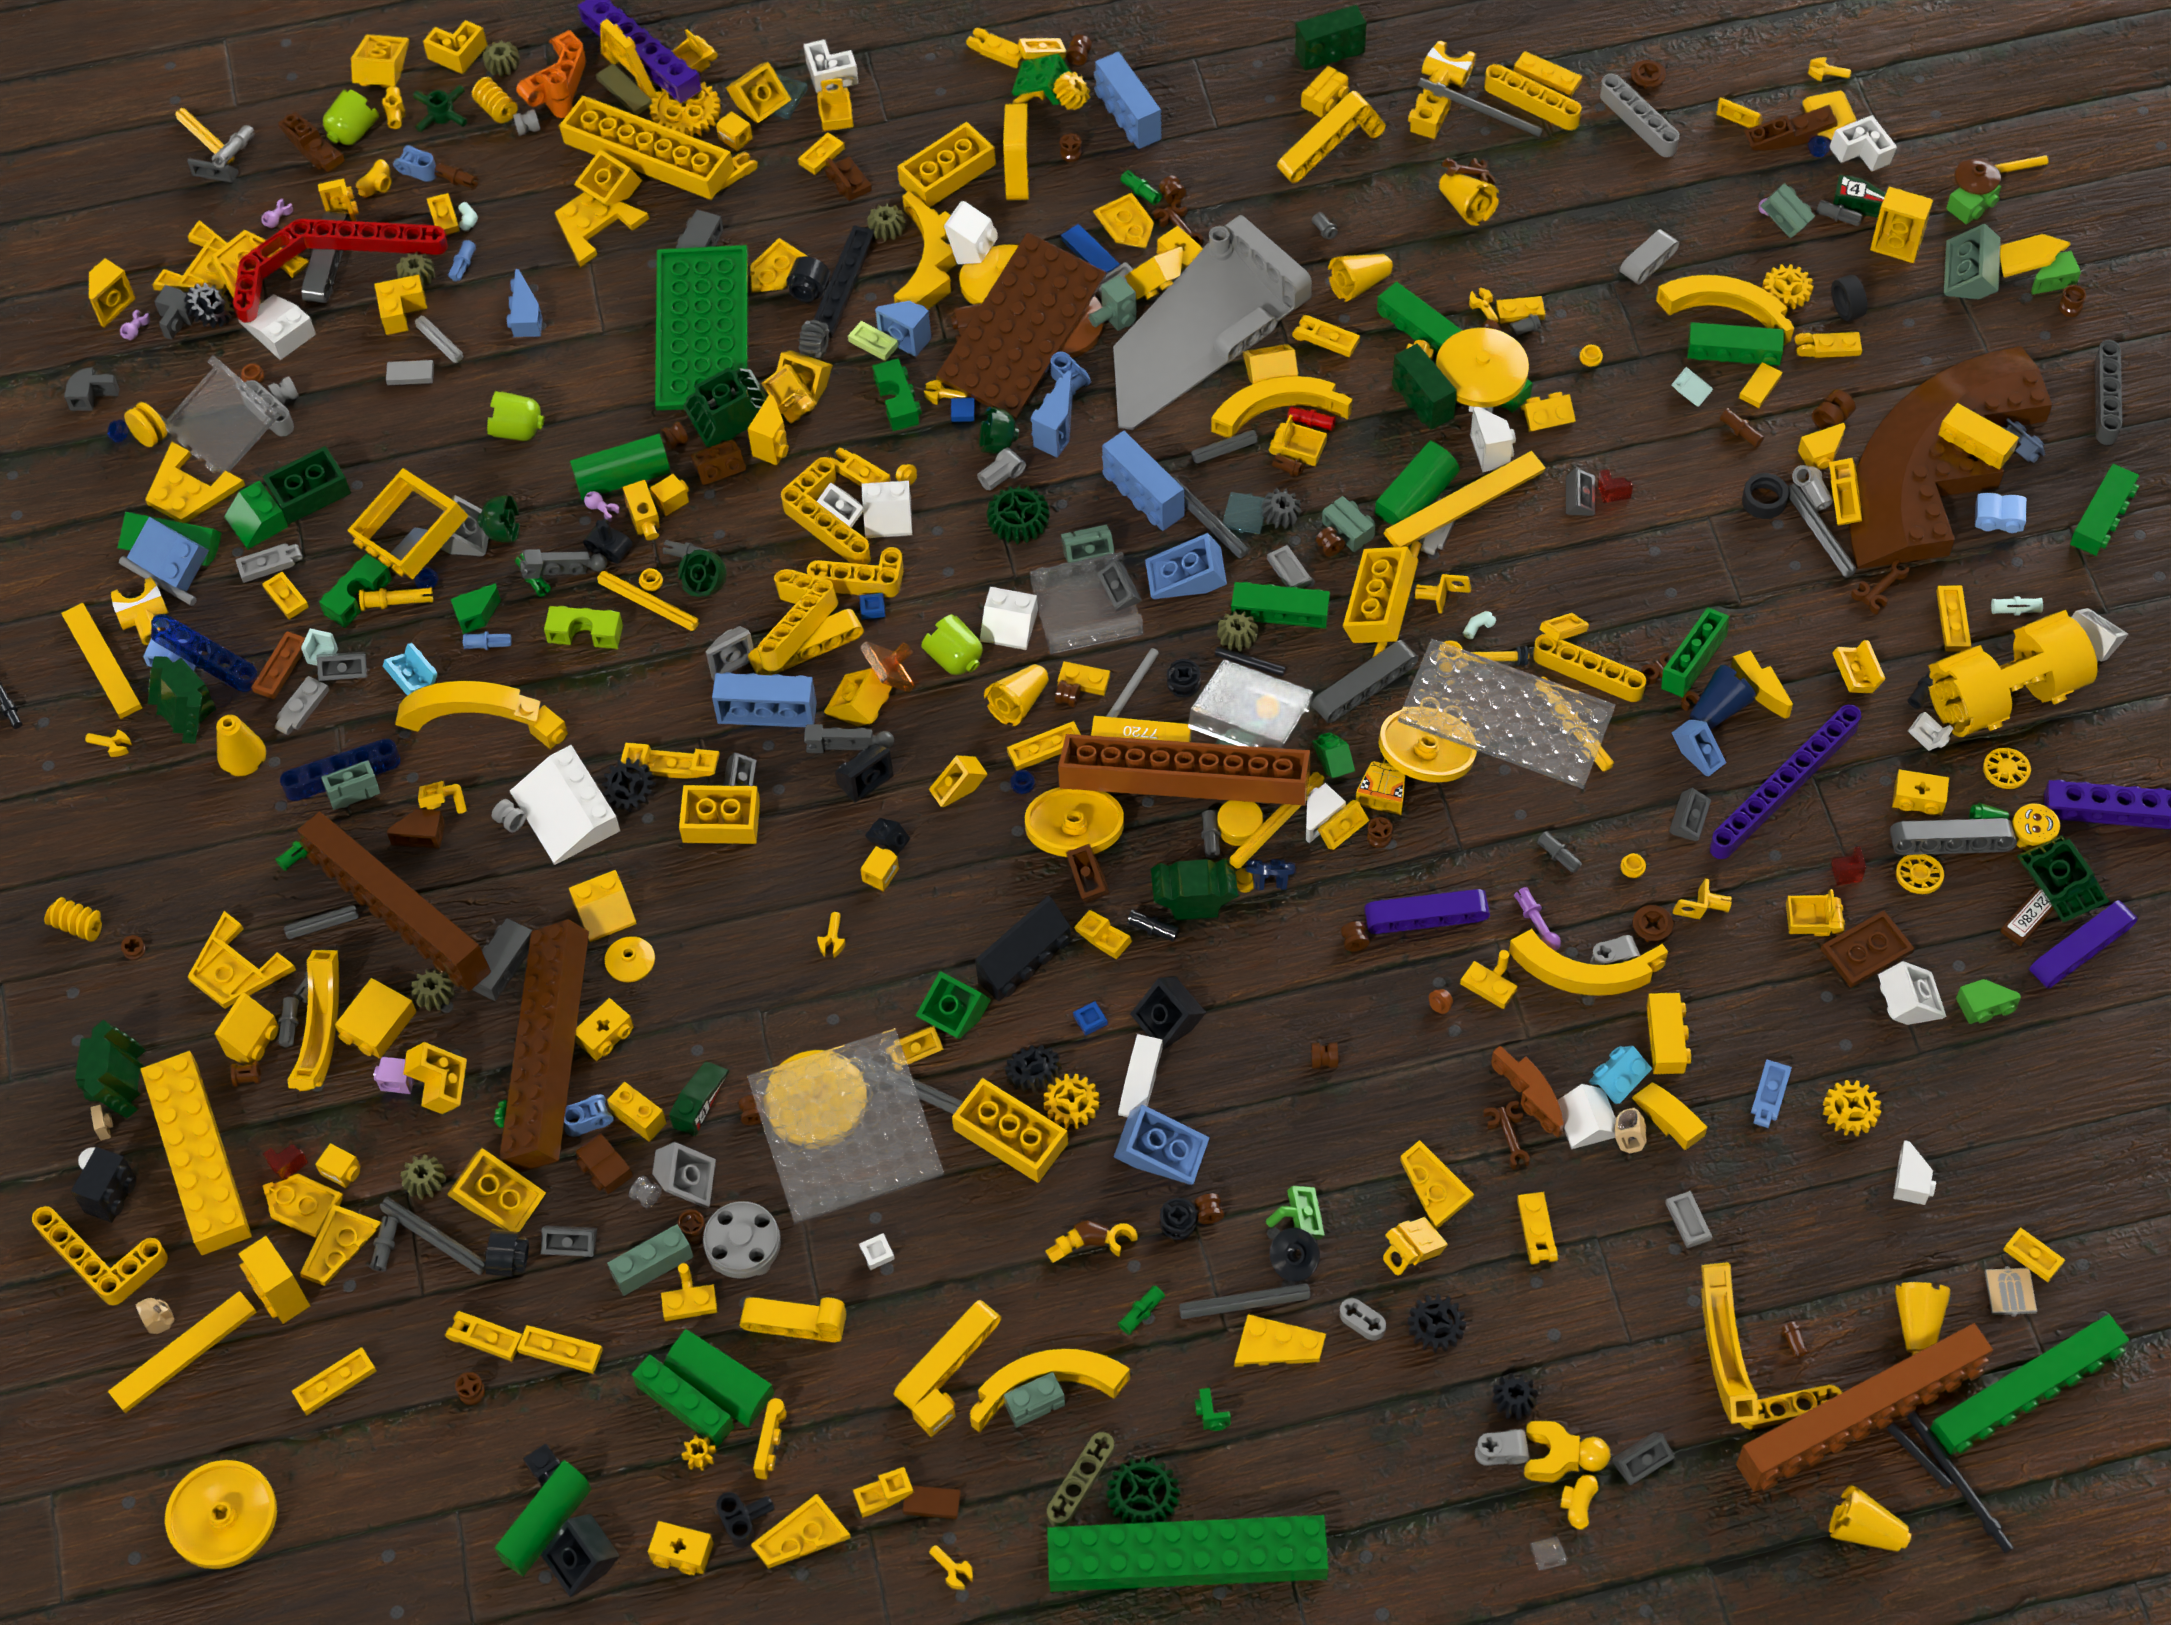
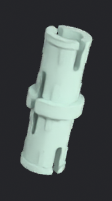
[1991,596,2043,616]

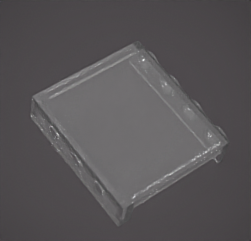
[159,355,280,474]
[1030,552,1143,654]
[1188,659,1313,749]

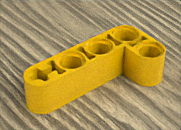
[807,547,904,598]
[740,1298,846,1342]

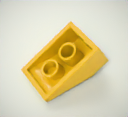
[351,34,409,88]
[447,1148,546,1232]

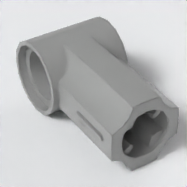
[977,448,1026,491]
[1792,465,1834,512]

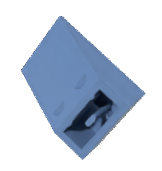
[1031,370,1072,458]

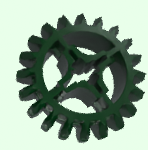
[986,485,1050,545]
[1106,1456,1180,1524]

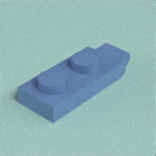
[1751,1060,1792,1128]

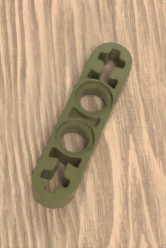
[1047,1432,1114,1527]

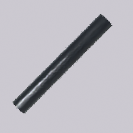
[1215,646,1286,676]
[1887,1422,1954,1490]

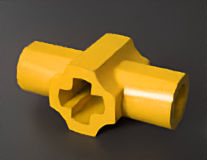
[382,86,406,129]

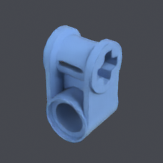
[393,145,438,182]
[1051,352,1091,396]
[563,1094,614,1137]

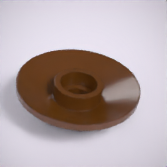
[1955,158,2001,195]

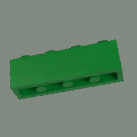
[1687,322,1784,365]
[2070,464,2140,556]
[1231,582,1330,629]
[1661,607,1729,698]
[632,1354,734,1448]

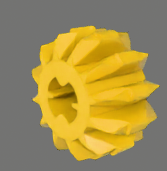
[1053,71,1090,110]

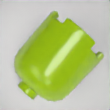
[323,89,379,145]
[487,391,544,441]
[921,614,983,675]

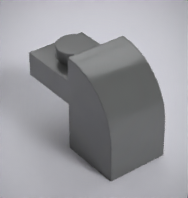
[154,285,194,340]
[64,367,120,411]

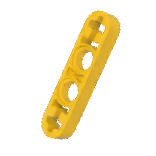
[1740,1385,1842,1429]

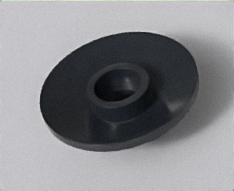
[1270,1228,1320,1281]

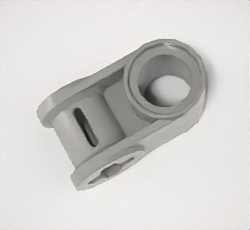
[1590,935,1641,965]
[1475,1430,1530,1466]

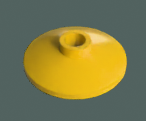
[605,937,655,982]

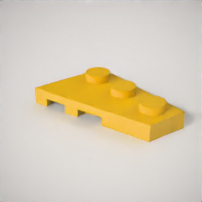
[1400,1140,1474,1230]
[300,1204,382,1286]
[1234,1314,1326,1367]
[751,1494,851,1569]

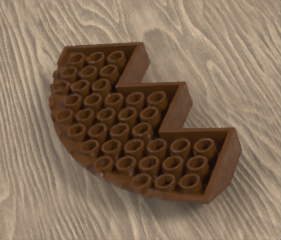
[1849,346,2052,569]

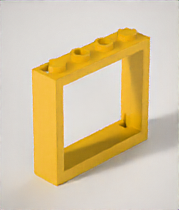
[347,468,469,579]

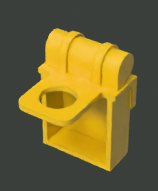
[672,29,718,73]
[817,78,853,131]
[761,364,817,424]
[1269,415,1327,467]
[1786,889,1845,936]
[1383,1217,1448,1275]

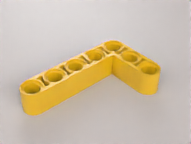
[1277,91,1386,183]
[1004,104,1029,200]
[781,457,871,565]
[758,569,838,671]
[32,1206,168,1306]

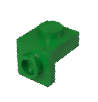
[1195,1388,1231,1431]

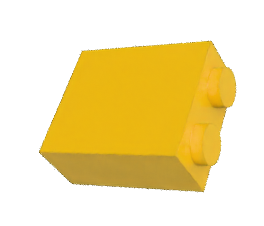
[335,978,417,1059]

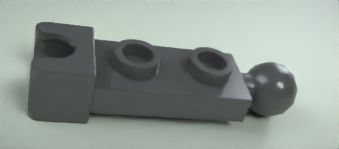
[520,549,607,579]
[804,724,894,753]

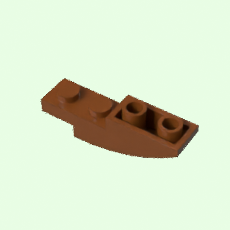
[1491,1046,1564,1138]

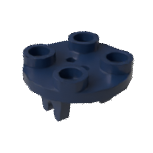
[1246,859,1296,890]

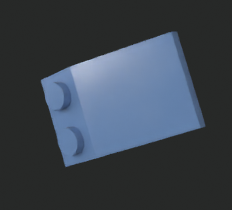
[127,517,209,591]
[1145,533,1227,599]
[1114,1104,1209,1185]

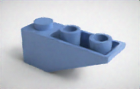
[507,269,542,337]

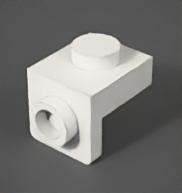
[1908,712,1954,751]

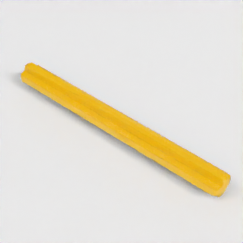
[1229,772,1324,869]

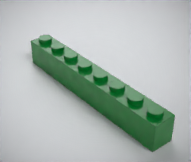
[1377,281,1533,413]
[1930,1314,2129,1456]

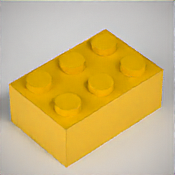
[1870,187,1933,263]
[679,785,760,844]
[238,1236,310,1324]

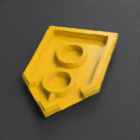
[1802,91,1857,140]
[1093,193,1154,248]
[2000,234,2070,277]
[750,238,807,292]
[262,1174,343,1238]

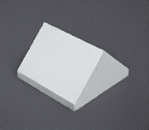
[1557,1084,1616,1149]

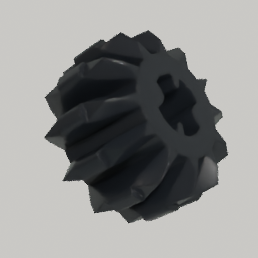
[1492,1372,1538,1420]

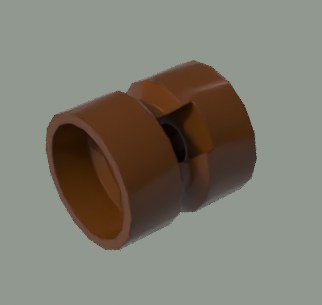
[1812,389,1856,430]

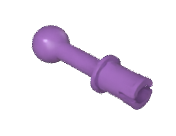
[1514,887,1561,951]

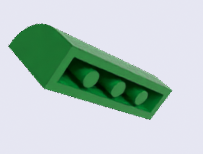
[570,434,671,500]
[1375,440,1460,526]
[118,512,222,566]
[664,1329,774,1428]
[495,1460,592,1577]

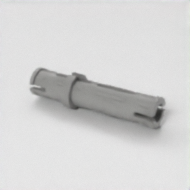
[212,125,255,168]

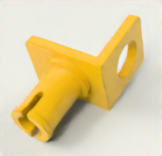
[1415,574,1471,613]
[1673,879,1732,919]

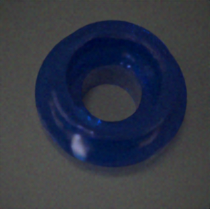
[1808,136,1830,157]
[108,419,129,443]
[414,567,439,589]
[1010,770,1035,794]

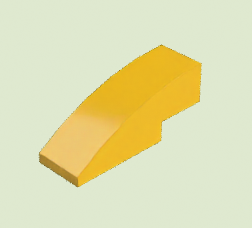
[1829,458,1862,526]
[1731,650,1793,719]
[1632,1082,1707,1150]

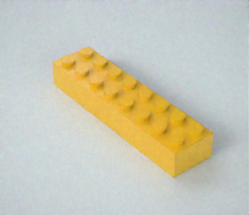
[559,96,734,200]
[141,1051,252,1255]

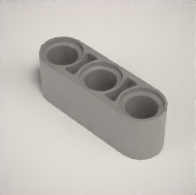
[1620,229,1679,285]
[240,380,294,436]

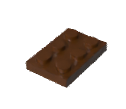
[1821,911,1915,988]

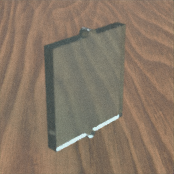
[1223,492,1265,534]

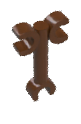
[1441,158,1496,185]
[1153,199,1203,246]
[1851,560,1910,615]
[1641,652,1699,711]
[1483,1101,1530,1169]

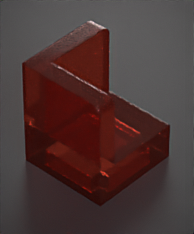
[1597,469,1633,503]
[1831,846,1866,885]
[263,1144,308,1181]

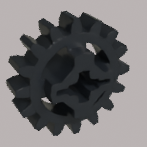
[184,283,234,328]
[602,758,656,812]
[1005,1045,1062,1092]
[1407,1294,1466,1353]

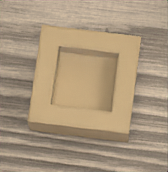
[90,1105,113,1140]

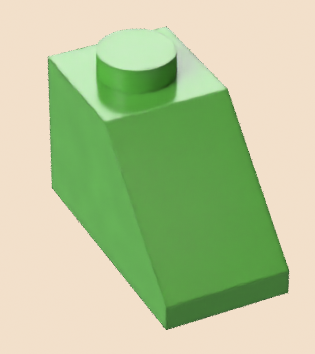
[2031,251,2081,294]

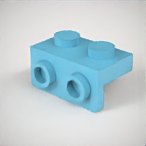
[383,643,437,696]
[1589,1046,1652,1104]

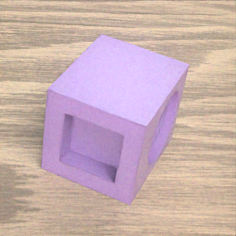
[374,1057,414,1094]

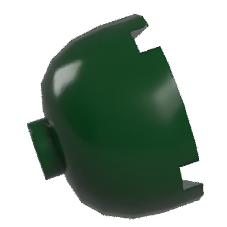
[979,407,1019,454]
[478,495,520,543]
[678,549,727,597]

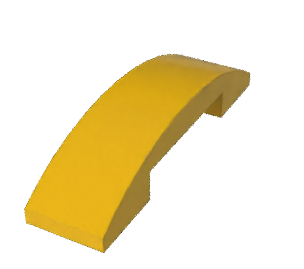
[621,743,720,778]

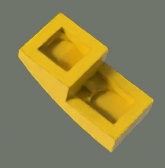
[1074,910,1132,959]
[853,1467,913,1518]

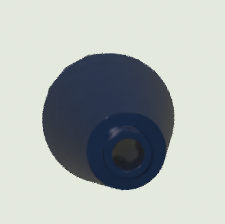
[1689,665,1756,730]

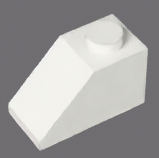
[817,482,865,528]
[1306,783,1346,843]
[1893,1141,1936,1205]

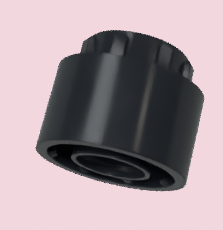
[786,256,830,302]
[485,1229,529,1277]

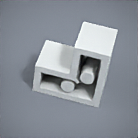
[804,40,859,93]
[1829,115,1897,171]

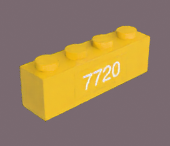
[1091,716,1191,742]

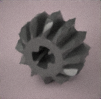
[799,320,830,359]
[1261,488,1301,529]

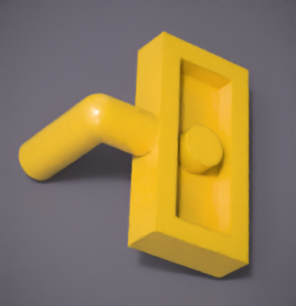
[418,781,467,813]
[1460,950,1518,1009]
[661,1263,718,1321]

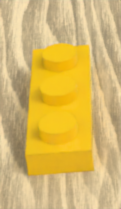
[1514,51,1582,96]
[1936,585,1971,652]
[1007,721,1081,771]
[517,1325,603,1374]
[292,1347,377,1415]

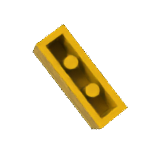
[1938,403,2019,470]
[1646,993,1691,1074]

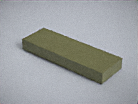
[596,64,652,116]

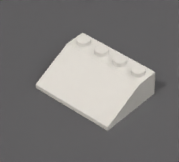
[510,745,620,865]

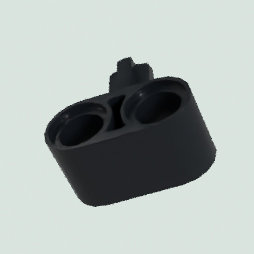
[583,519,633,564]
[716,1492,775,1548]

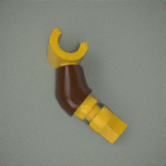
[1045,1220,1137,1263]

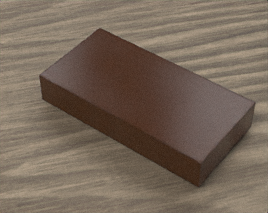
[903,1486,961,1519]

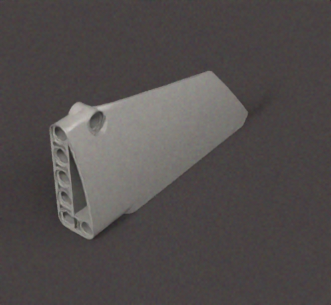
[1113,215,1312,430]

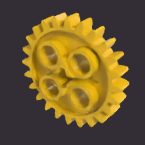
[650,82,721,137]

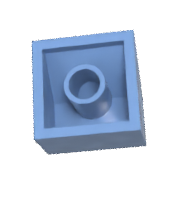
[875,301,932,357]

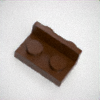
[825,156,872,202]
[690,439,746,485]

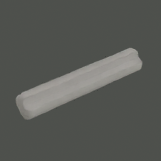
[415,316,463,363]

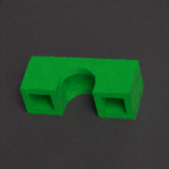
[872,358,922,432]
[319,553,392,628]

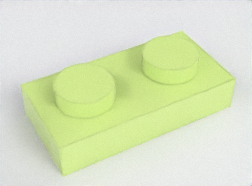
[848,321,899,361]

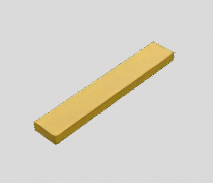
[61,603,142,719]
[108,1291,257,1413]

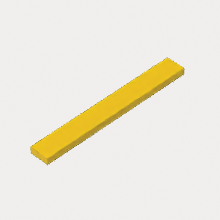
[1384,451,1546,547]

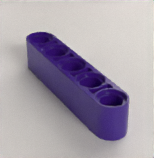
[1364,889,1490,934]
[2029,900,2138,989]

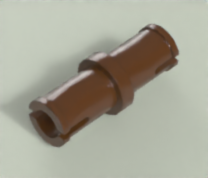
[434,162,479,190]
[1719,408,1765,448]

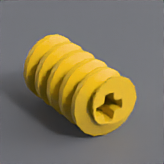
[472,77,518,123]
[44,897,102,942]

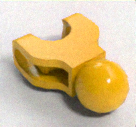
[1524,1421,1611,1482]

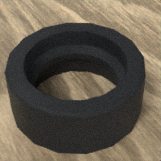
[1831,275,1868,321]
[1742,473,1789,519]

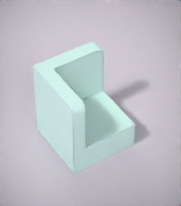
[1672,367,1713,406]
[301,628,338,665]

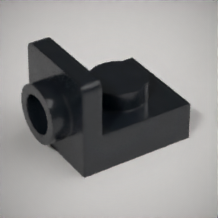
[523,1443,561,1487]

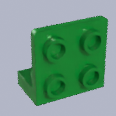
[1012,54,1071,105]

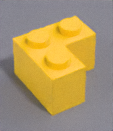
[423,20,487,74]
[374,274,427,335]
[403,1042,467,1114]

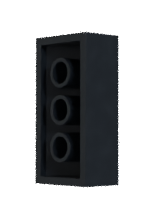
[975,896,1071,1002]

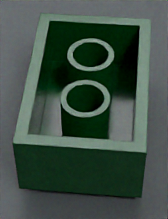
[1295,4,1366,71]
[1391,343,1457,430]
[262,446,351,525]

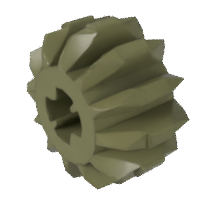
[483,40,520,77]
[867,203,905,242]
[396,251,435,289]
[1217,611,1258,652]
[411,968,455,1012]
[400,1154,446,1200]

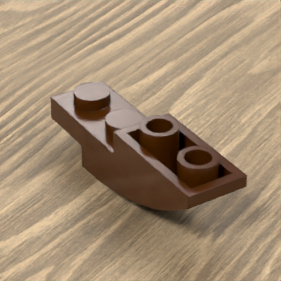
[1744,105,1838,150]
[278,112,345,172]

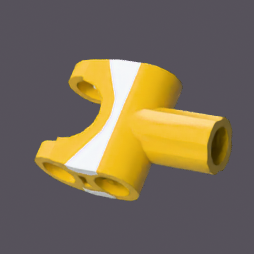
[1422,40,1476,92]
[111,577,168,645]

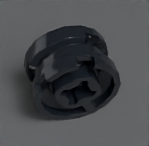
[1167,659,1201,698]
[1160,1198,1197,1240]

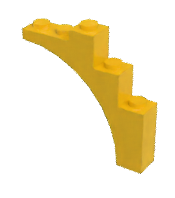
[894,191,956,310]

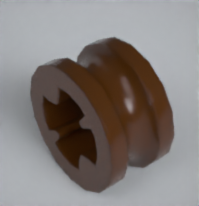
[121,935,146,960]

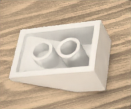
[238,295,316,360]

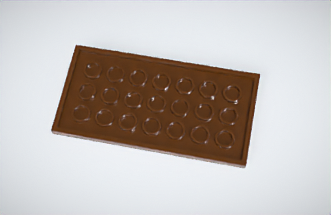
[936,232,1106,421]

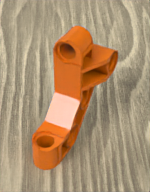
[516,30,586,118]

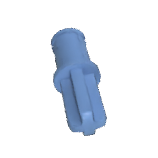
[448,240,476,282]
[463,631,512,650]

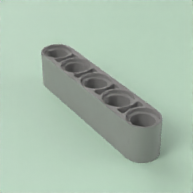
[1600,74,1679,157]

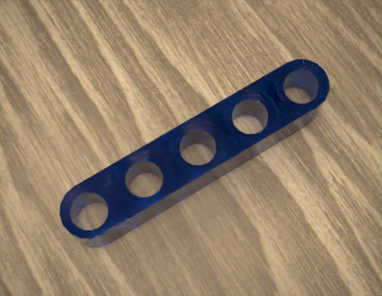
[151,614,257,692]
[280,739,401,801]

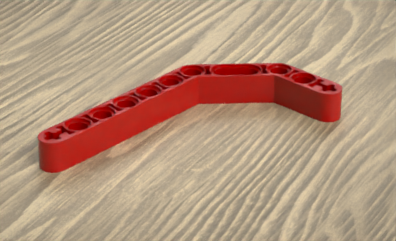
[233,219,448,323]

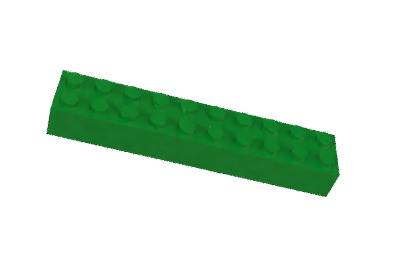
[1047,1515,1328,1592]

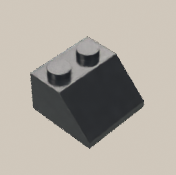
[835,745,894,803]
[1130,977,1206,1050]
[541,1513,620,1597]

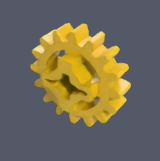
[1762,264,1813,309]
[1044,1074,1099,1129]
[1823,1080,1881,1136]

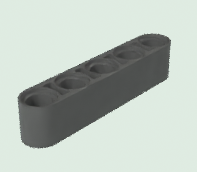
[302,211,350,303]
[2095,340,2122,445]
[1312,640,1419,723]
[1890,818,2017,855]

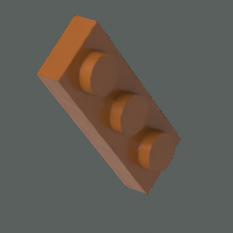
[251,631,305,700]

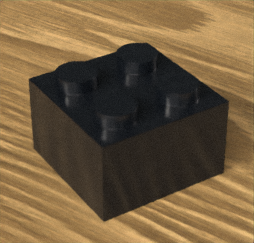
[71,1147,137,1223]

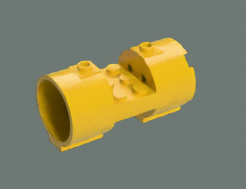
[1928,610,2097,737]

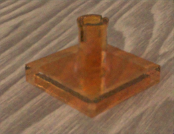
[859,641,915,692]

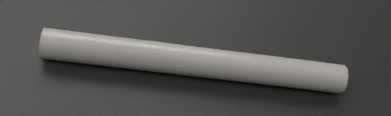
[119,556,197,606]
[1106,648,1159,718]

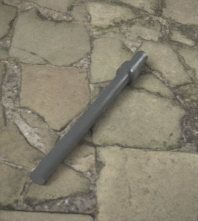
[1417,78,1543,137]

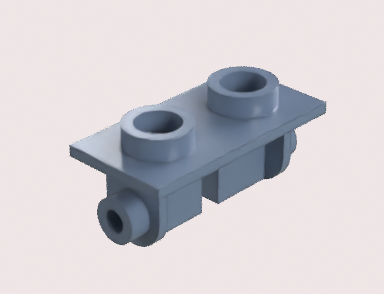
[2003,419,2045,463]

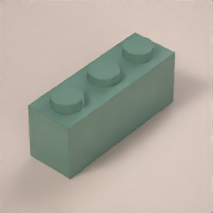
[607,1224,693,1296]

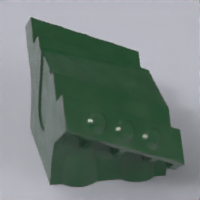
[683,367,767,447]
[148,656,216,744]
[2017,835,2110,923]
[1150,858,1239,920]
[75,1020,146,1119]

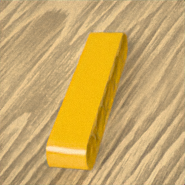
[1484,64,1582,130]
[747,609,864,676]
[1533,634,1646,702]
[894,1300,1001,1410]

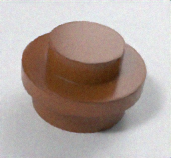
[241,364,264,383]
[1429,989,1453,1014]

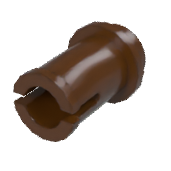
[1272,453,1304,477]
[1781,1322,1810,1358]

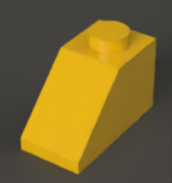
[1798,423,1846,470]
[929,755,988,807]

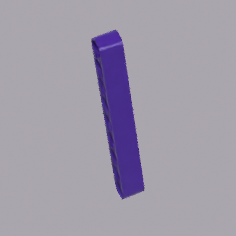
[1710,705,1861,859]

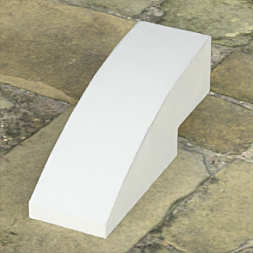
[1118,1034,1163,1117]

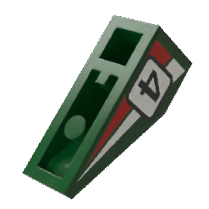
[1833,175,1886,218]
[669,1061,729,1136]

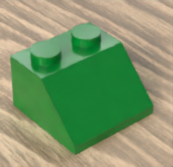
[224,480,288,550]
[915,971,991,1039]

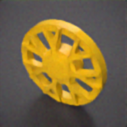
[1983,748,2031,789]
[1896,854,1944,894]

